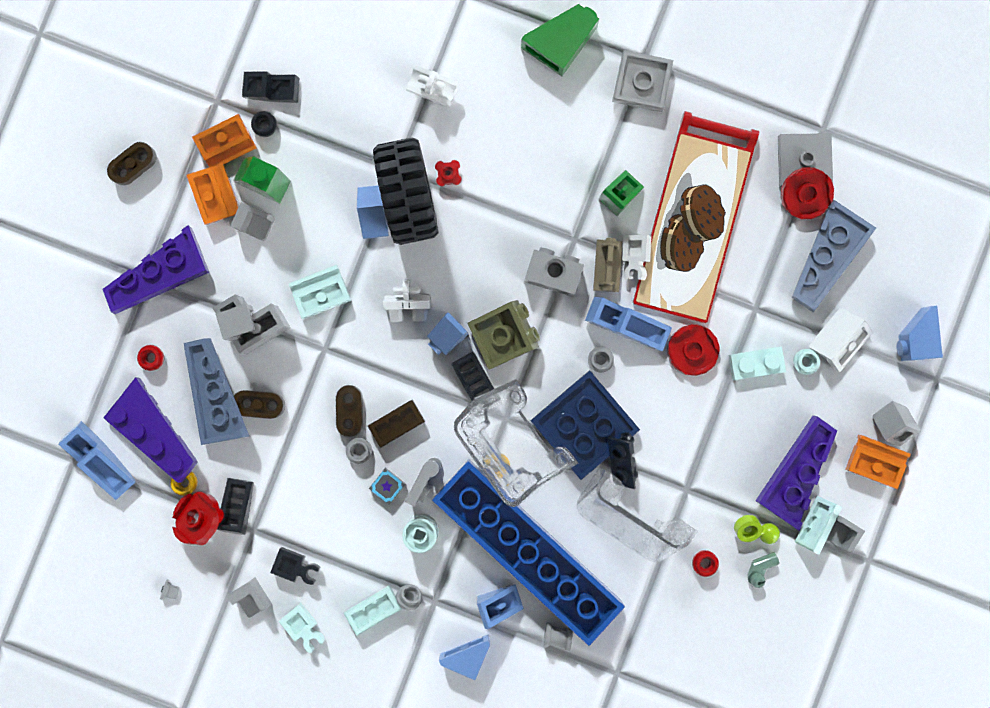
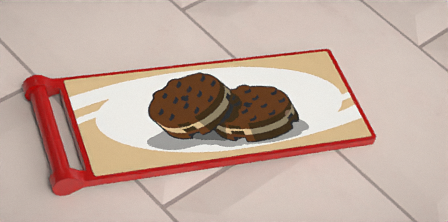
[633,111,759,323]

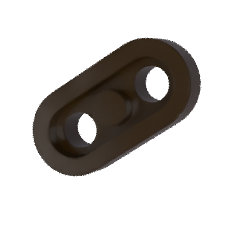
[107,142,156,186]
[336,385,363,437]
[234,390,285,419]

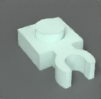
[278,603,325,653]

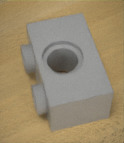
[524,247,584,297]

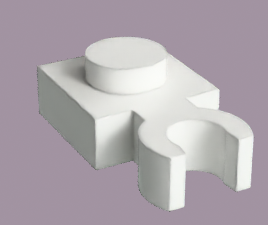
[622,235,651,280]

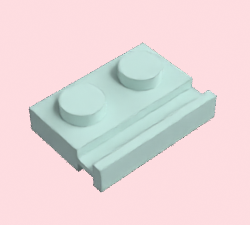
[289,265,351,319]

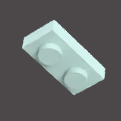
[729,346,786,380]

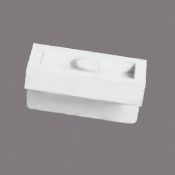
[809,308,873,372]

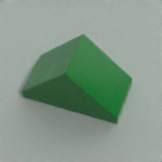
[599,170,644,216]

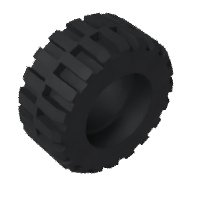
[373,137,439,245]

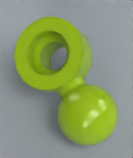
[734,515,780,544]

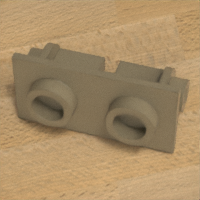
[593,238,623,292]

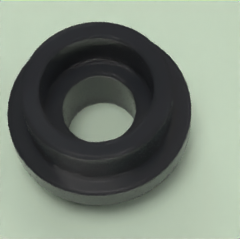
[251,111,277,137]

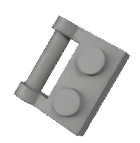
[405,457,442,506]

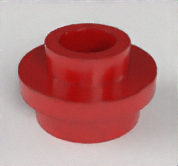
[137,345,164,371]
[692,550,719,577]

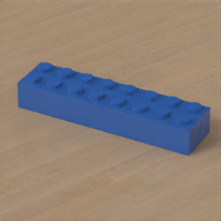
[432,459,625,646]

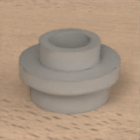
[588,347,614,373]
[346,438,372,464]
[396,584,422,611]

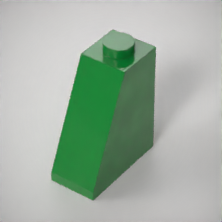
[521,4,600,76]
[233,156,291,204]

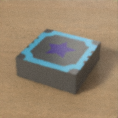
[369,468,406,504]

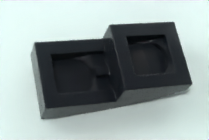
[242,71,300,103]

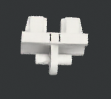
[406,65,459,108]
[382,279,431,322]

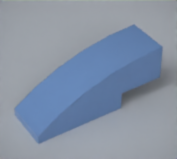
[585,297,672,351]
[58,421,136,500]

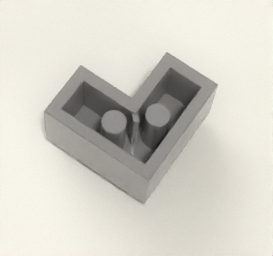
[213,294,291,354]

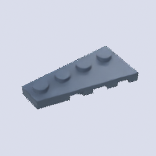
[791,199,876,312]
[183,338,249,445]

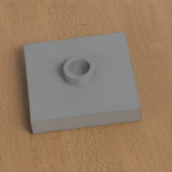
[612,50,674,112]
[778,133,833,187]

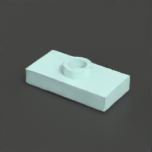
[795,496,842,554]
[343,585,402,636]

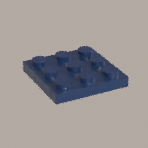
[530,370,640,480]

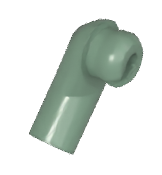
[747,552,780,588]

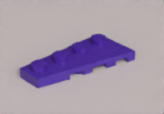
[102,225,210,314]
[103,377,198,483]
[755,415,837,531]

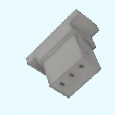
[160,579,180,600]

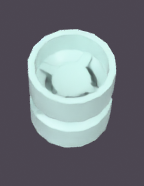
[402,514,439,553]

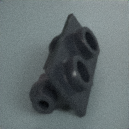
[608,432,638,489]

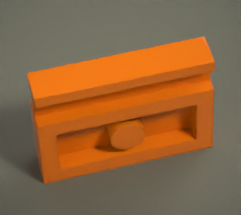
[192,114,257,167]
[186,163,239,225]
[845,435,911,489]

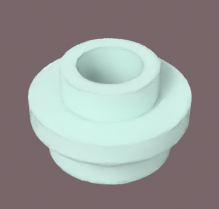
[793,349,820,375]

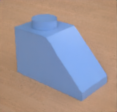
[896,305,943,361]
[427,312,468,356]

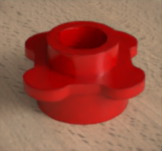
[435,160,462,187]

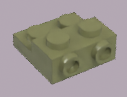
[467,300,540,370]

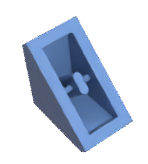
[357,185,389,239]
[477,584,524,629]
[439,635,490,680]

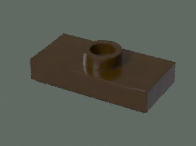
[368,399,426,448]

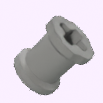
[543,623,573,651]

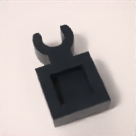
[270,547,321,585]

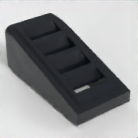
[451,351,499,409]
[217,478,254,535]

